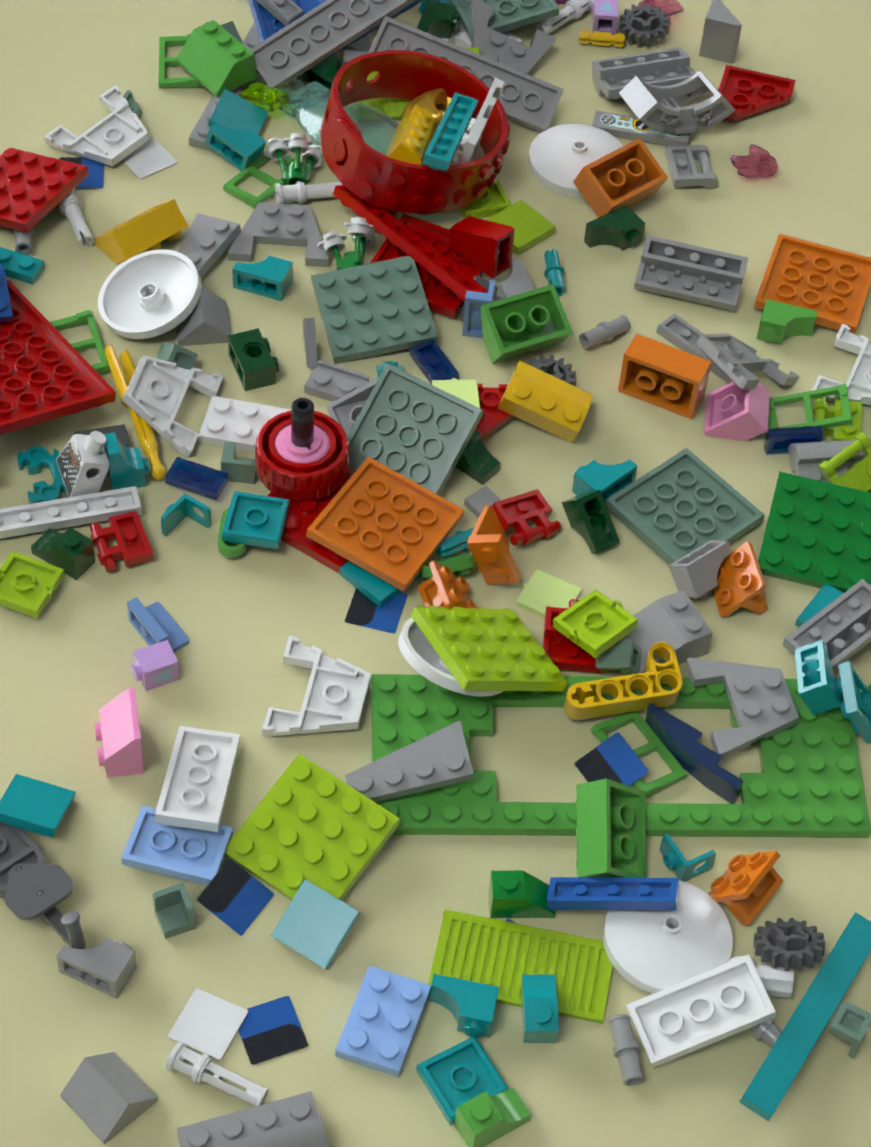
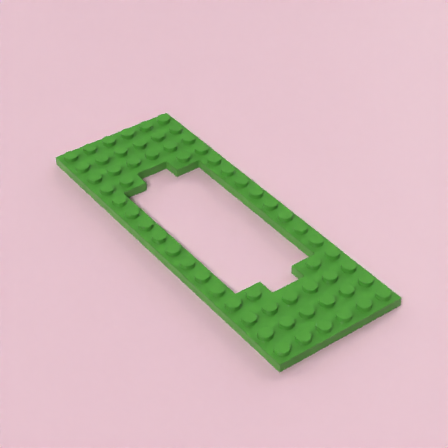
[371,674,871,838]

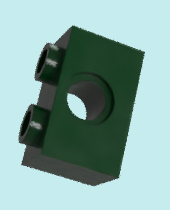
[228,328,279,391]

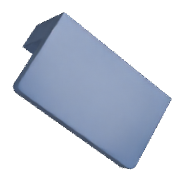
[462,280,496,338]
[127,597,189,652]

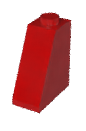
[449,216,515,279]

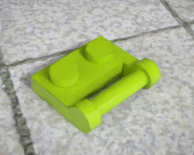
[818,432,871,492]

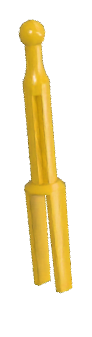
[104,344,167,480]

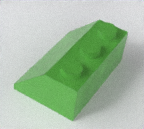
[176,20,257,97]
[481,284,573,364]
[576,778,647,878]

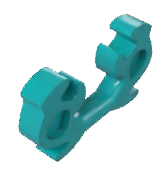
[17,446,68,504]

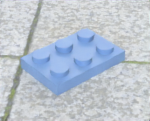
[122,806,233,885]
[335,965,431,1077]

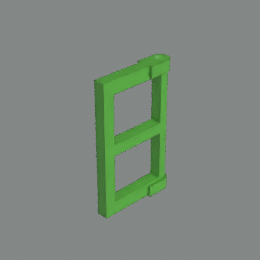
[158,34,202,88]
[223,154,306,209]
[50,310,111,375]
[768,383,853,438]
[591,711,688,798]

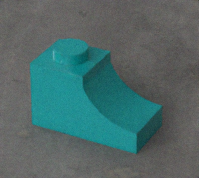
[205,123,266,171]
[232,255,293,301]
[104,432,150,490]
[572,459,638,503]
[795,640,841,715]
[430,974,499,1038]
[522,974,559,1043]

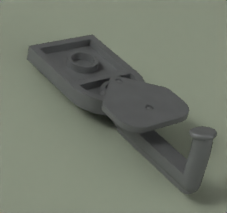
[0,822,86,949]

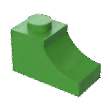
[756,299,818,345]
[454,1087,531,1147]

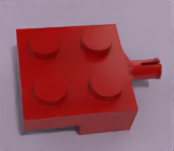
[542,599,601,673]

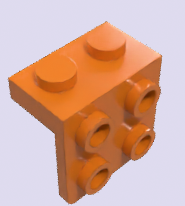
[467,506,521,585]

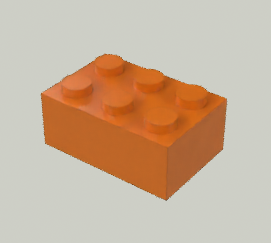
[573,138,668,218]
[618,333,712,420]

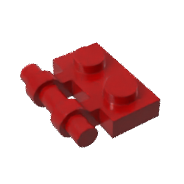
[492,489,561,545]
[90,511,154,573]

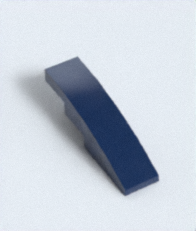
[645,703,743,804]

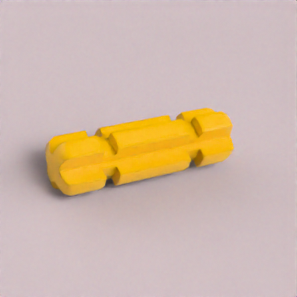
[579,30,625,48]

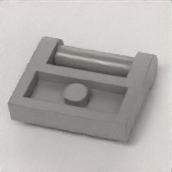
[665,145,718,189]

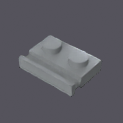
[304,360,369,402]

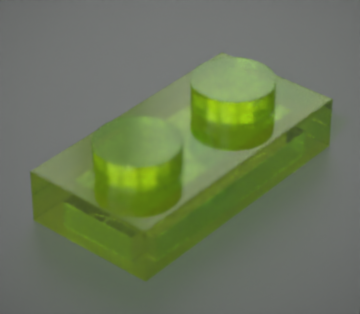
[240,83,290,112]

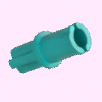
[544,249,566,296]
[437,527,474,558]

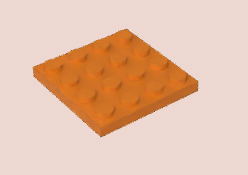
[754,234,871,334]
[306,456,465,592]

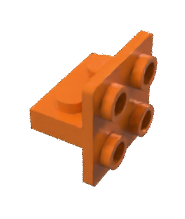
[712,542,769,618]
[418,560,478,609]
[708,850,783,925]

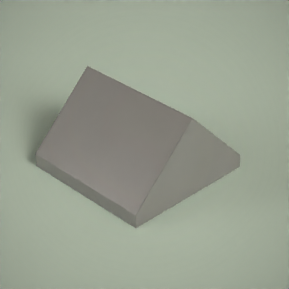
[699,0,742,64]
[176,286,231,346]
[60,1052,158,1144]

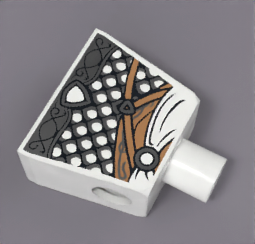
[56,431,109,497]

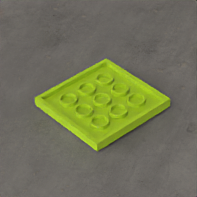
[411,606,568,692]
[225,753,401,901]

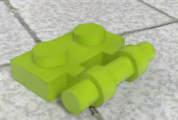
[812,397,862,442]

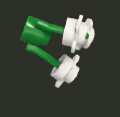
[264,133,326,185]
[317,216,377,270]

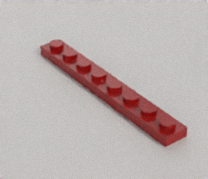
[333,185,488,302]

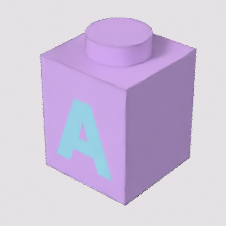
[592,0,618,35]
[131,640,180,691]

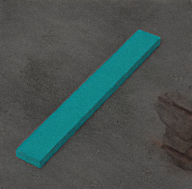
[739,912,871,1122]

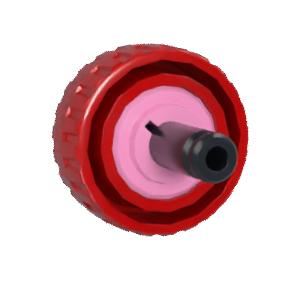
[255,398,349,502]

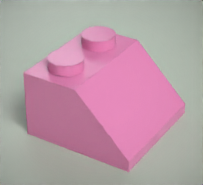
[704,381,770,441]
[95,687,144,778]

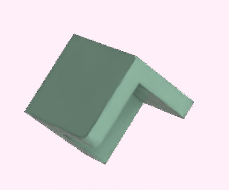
[156,342,198,370]
[221,441,257,484]
[596,639,642,675]
[152,883,196,939]
[828,1000,871,1059]

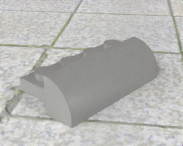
[592,47,695,100]
[634,235,748,311]
[788,439,871,483]
[783,579,871,671]
[177,1091,329,1147]

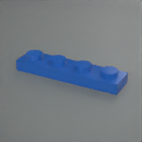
[547,877,680,910]

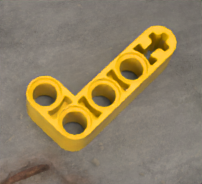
[564,642,682,720]

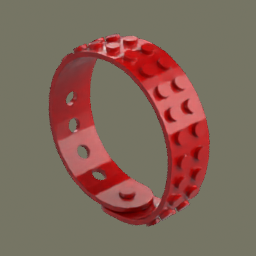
[320,50,510,214]

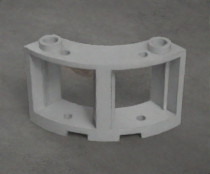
[619,70,735,134]

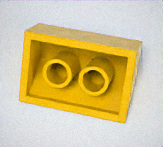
[94,199,188,264]
[498,360,593,443]

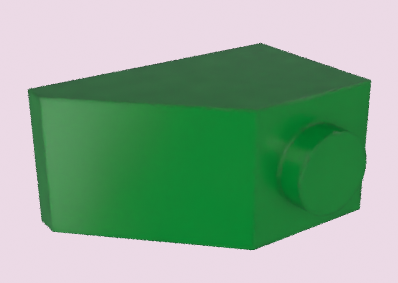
[488,870,555,918]

